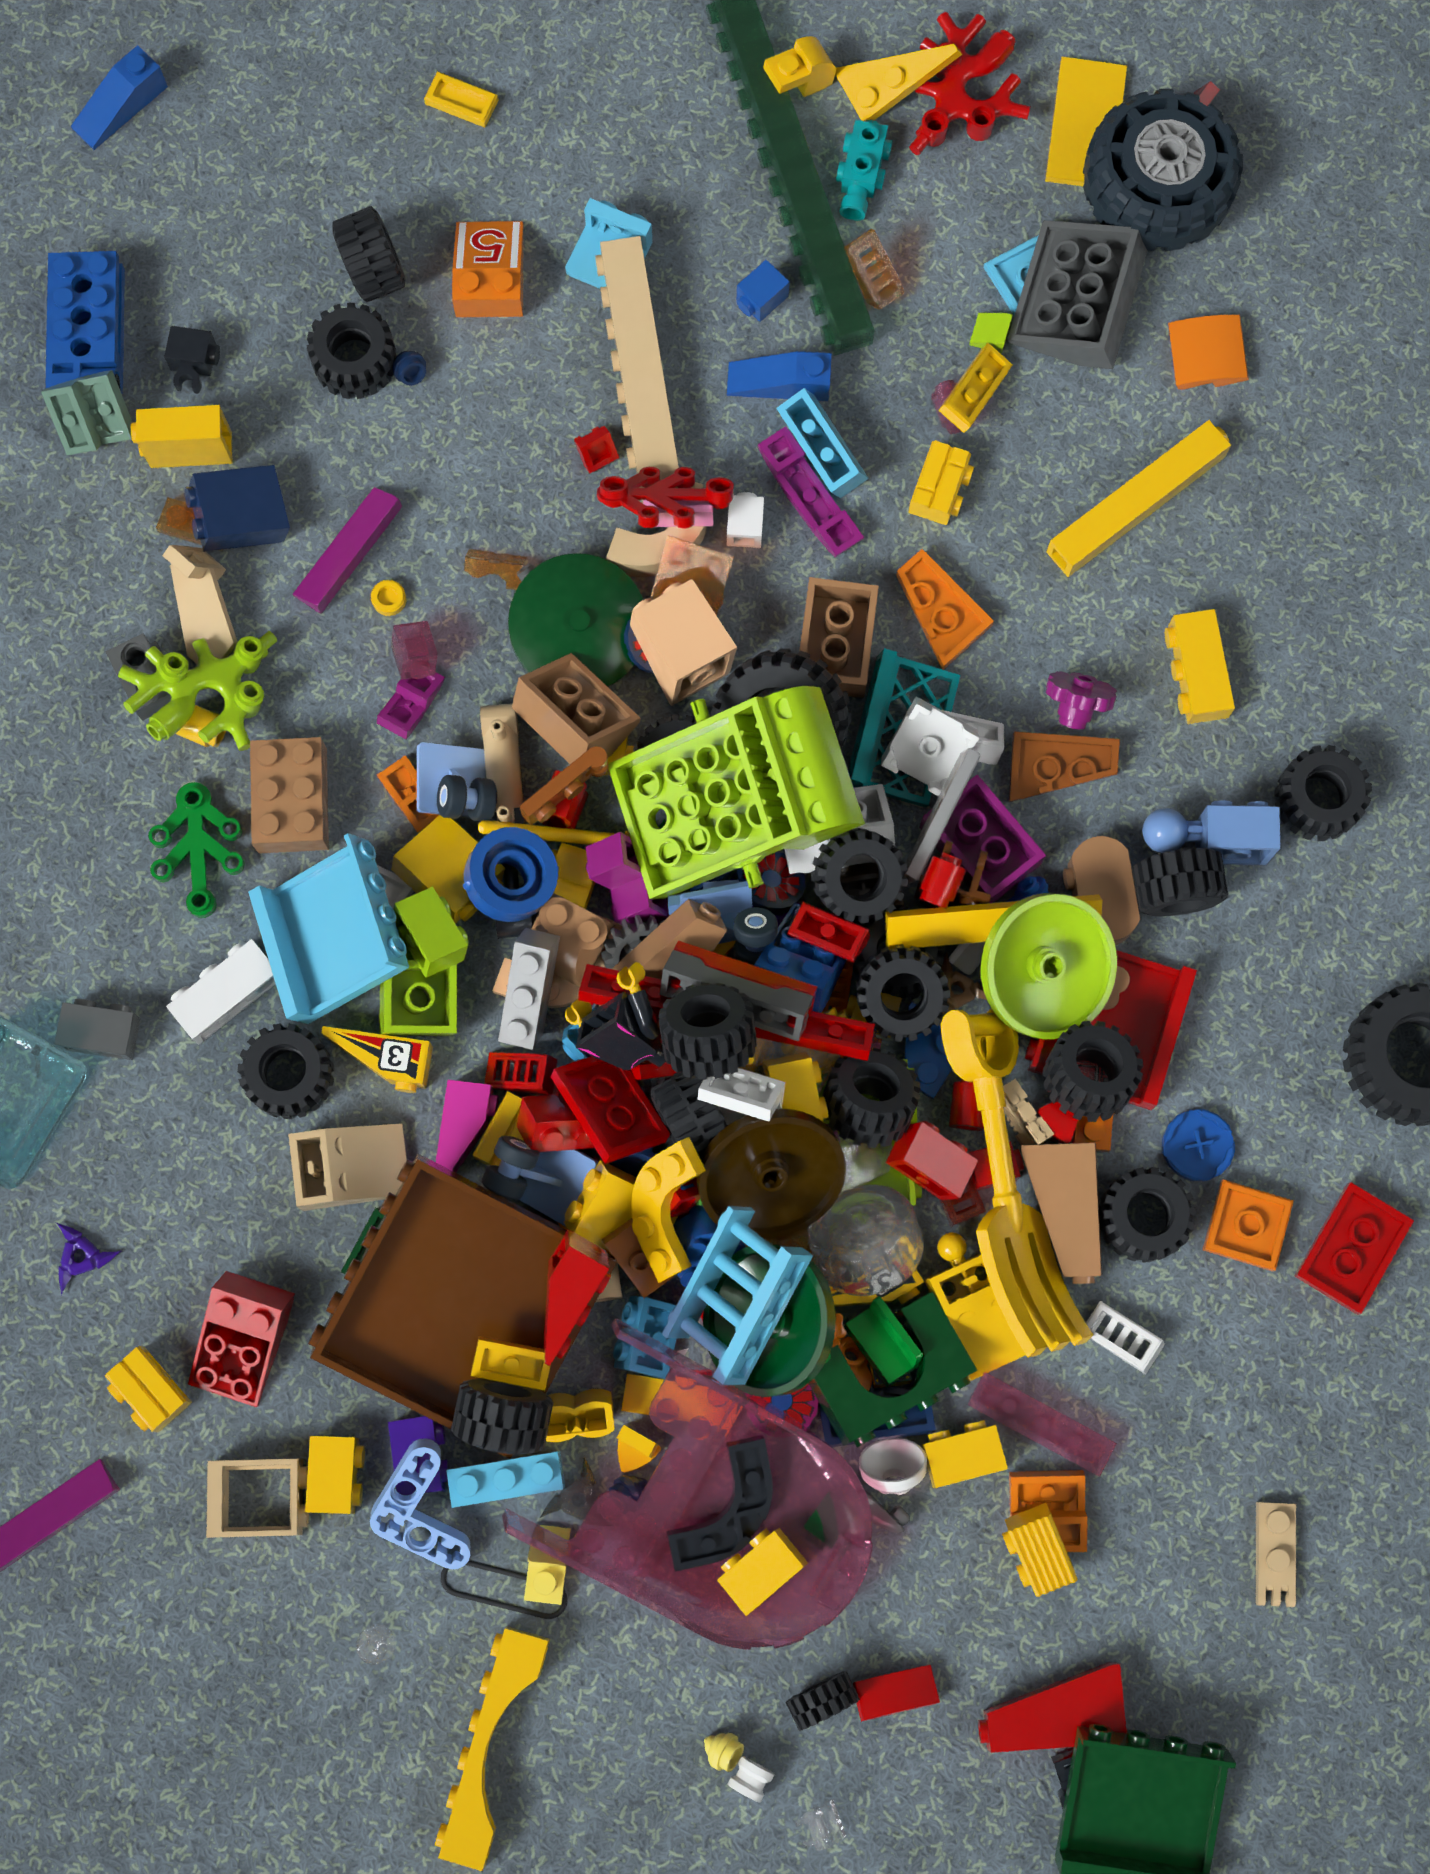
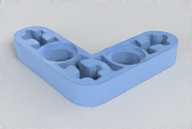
[370,1438,471,1569]

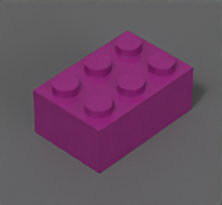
[919,774,1046,903]

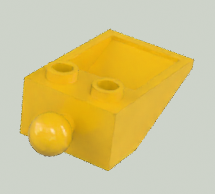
[924,1232,1026,1381]

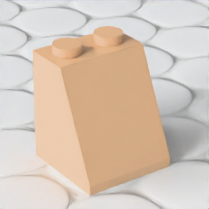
[630,579,737,706]

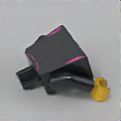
[565,962,666,1070]

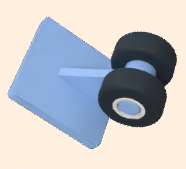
[417,742,497,821]

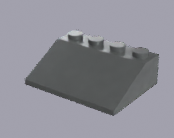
[1007,220,1148,369]

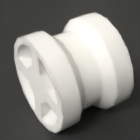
[727,1756,775,1803]

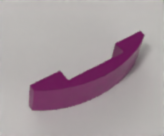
[757,426,864,558]

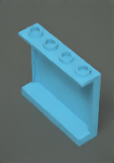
[248,833,409,1024]

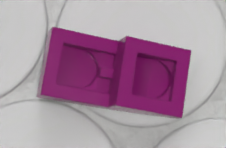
[377,661,445,740]

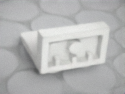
[698,1068,785,1125]

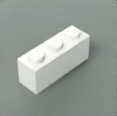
[166,939,276,1045]

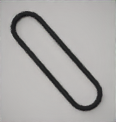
[440,1560,568,1619]

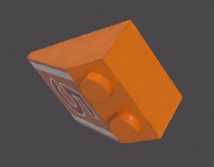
[452,221,523,317]

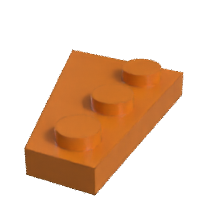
[896,549,994,670]

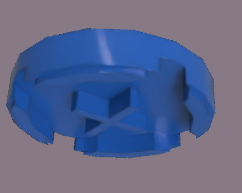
[1162,1109,1235,1181]

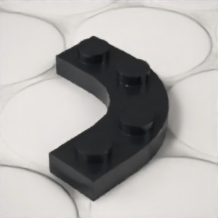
[666,1435,773,1572]

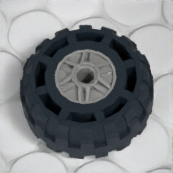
[1083,89,1243,252]

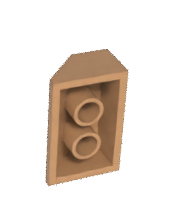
[512,653,641,764]

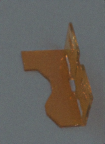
[464,549,527,590]

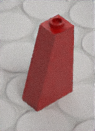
[978,1662,1127,1753]

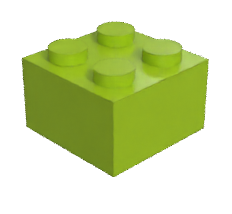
[379,960,457,1036]

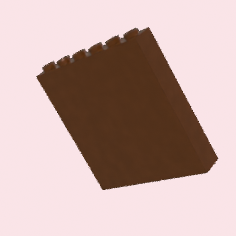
[308,1153,617,1459]

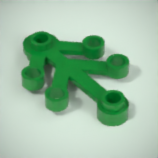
[148,782,245,918]

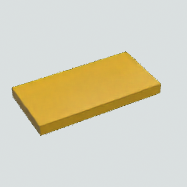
[1045,57,1127,186]

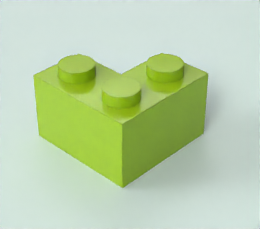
[393,886,469,978]

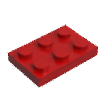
[551,1056,670,1164]
[1294,1182,1414,1315]

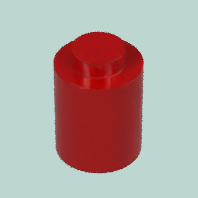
[949,1078,984,1131]

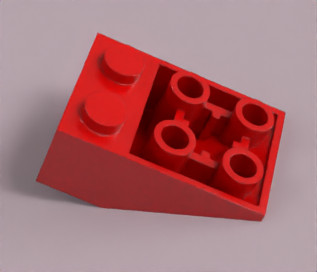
[544,1229,611,1366]
[188,1271,295,1408]

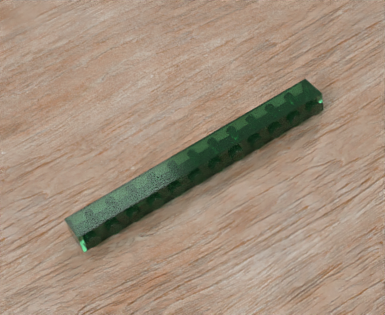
[706,0,875,356]

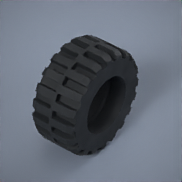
[711,648,852,751]
[1343,983,1430,1126]

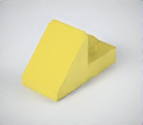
[524,1524,571,1605]

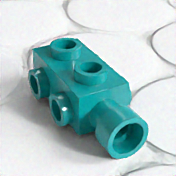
[836,120,892,221]

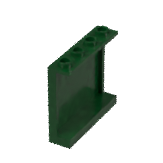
[1055,1724,1236,1874]

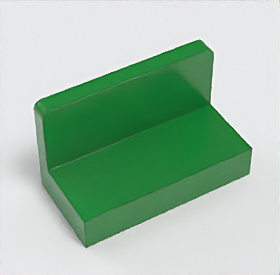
[844,1296,923,1388]

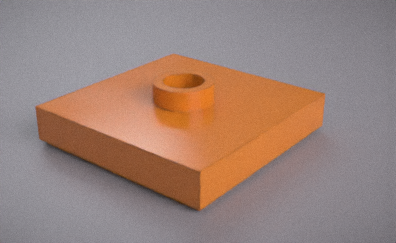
[1203,1179,1294,1272]

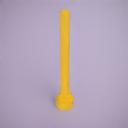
[478,820,630,845]

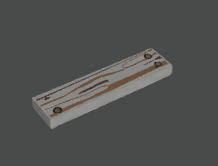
[904,748,981,884]

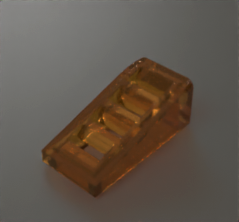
[844,229,905,310]

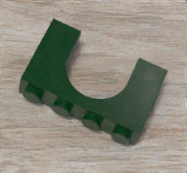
[809,1292,977,1448]

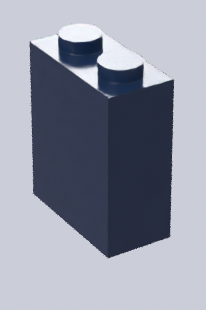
[185,465,290,552]

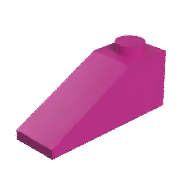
[436,1080,499,1173]

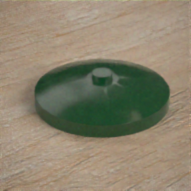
[508,553,643,687]
[703,1244,836,1397]

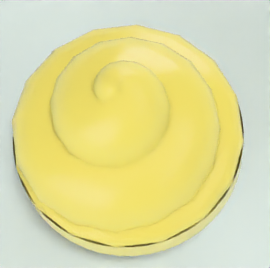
[704,1733,744,1772]

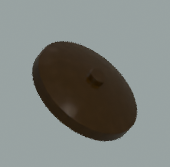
[697,1109,846,1239]

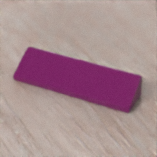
[293,487,402,614]
[0,1459,120,1572]

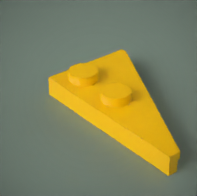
[835,44,962,121]

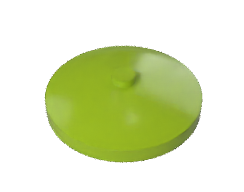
[981,893,1117,1039]

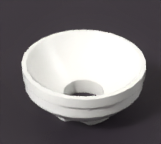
[859,1438,927,1495]

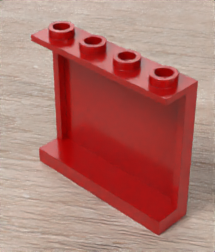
[1024,950,1197,1110]

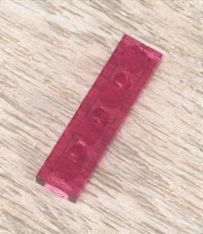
[967,1372,1117,1477]

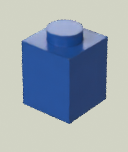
[736,260,790,322]

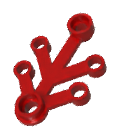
[597,467,734,529]

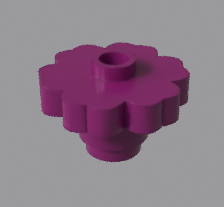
[1045,671,1117,729]

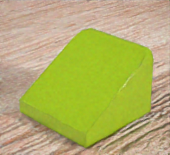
[969,313,1013,354]

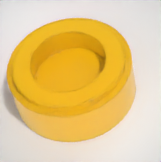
[371,580,406,616]

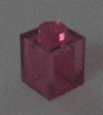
[391,621,438,680]

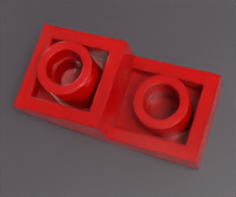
[853,1664,940,1722]

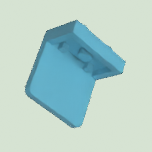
[565,198,653,289]

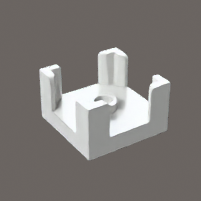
[881,697,979,796]

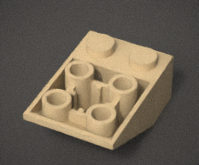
[288,1123,407,1211]

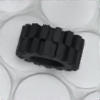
[785,1671,860,1731]

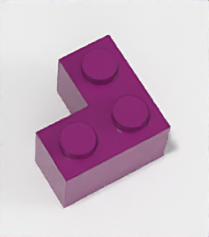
[586,832,669,925]

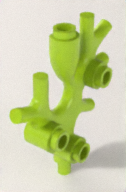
[118,631,277,751]

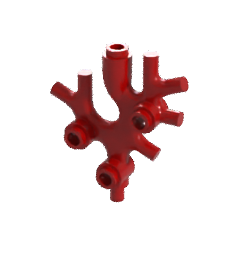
[909,12,1031,155]

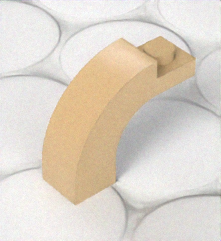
[606,482,707,577]

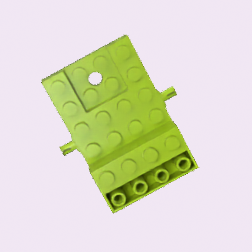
[608,686,865,899]

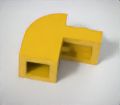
[763,36,836,97]

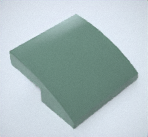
[41,370,132,455]

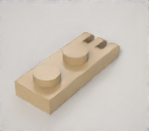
[1256,1502,1296,1607]

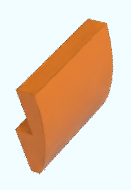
[1168,315,1249,390]
[1009,1470,1087,1554]

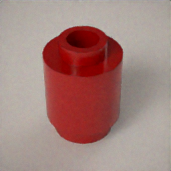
[920,852,966,909]

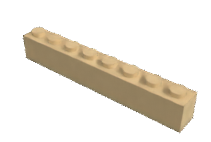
[595,236,679,503]

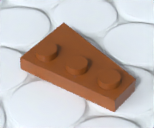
[1008,731,1120,803]

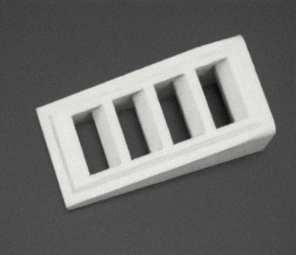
[1086,1301,1165,1375]

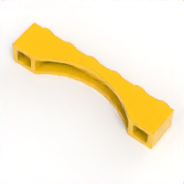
[435,1626,550,1871]

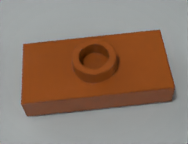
[602,1218,674,1298]

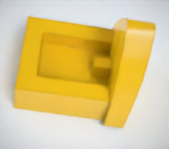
[617,1425,661,1473]

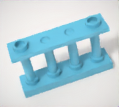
[662,1206,813,1385]

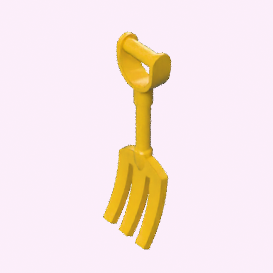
[941,1009,1094,1358]

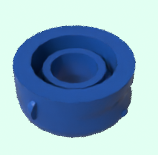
[463,827,559,922]

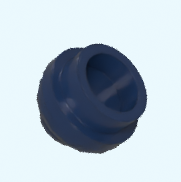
[393,351,426,385]
[609,1475,647,1513]

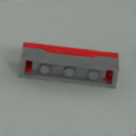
[659,940,817,1041]

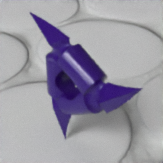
[55,1222,122,1296]

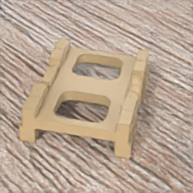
[1003,1078,1054,1145]

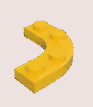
[632,1137,706,1283]

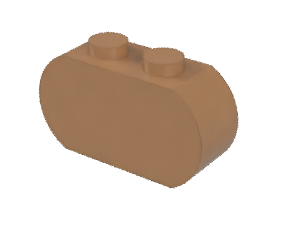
[1063,836,1140,945]

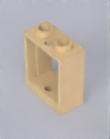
[206,1459,309,1538]

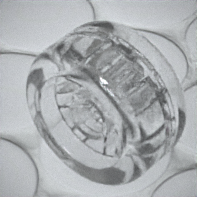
[808,1184,924,1296]

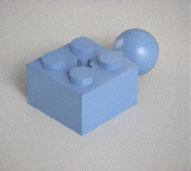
[1142,800,1280,865]

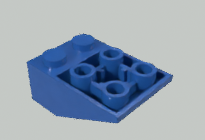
[754,903,847,1013]

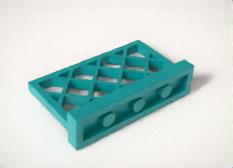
[848,648,961,807]

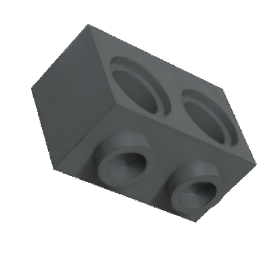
[105,633,172,721]

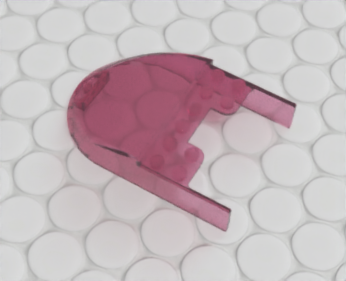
[502,1318,873,1650]

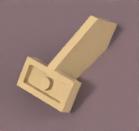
[162,545,237,665]

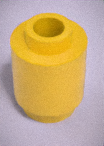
[175,705,226,747]

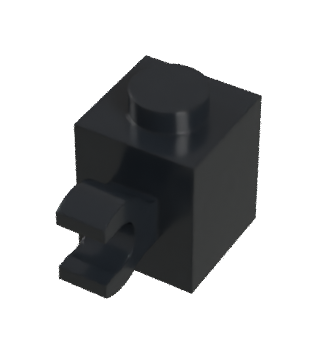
[164,326,220,394]

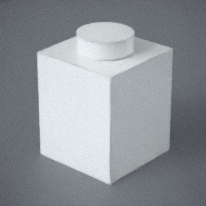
[727,492,764,548]

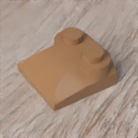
[531,893,615,987]

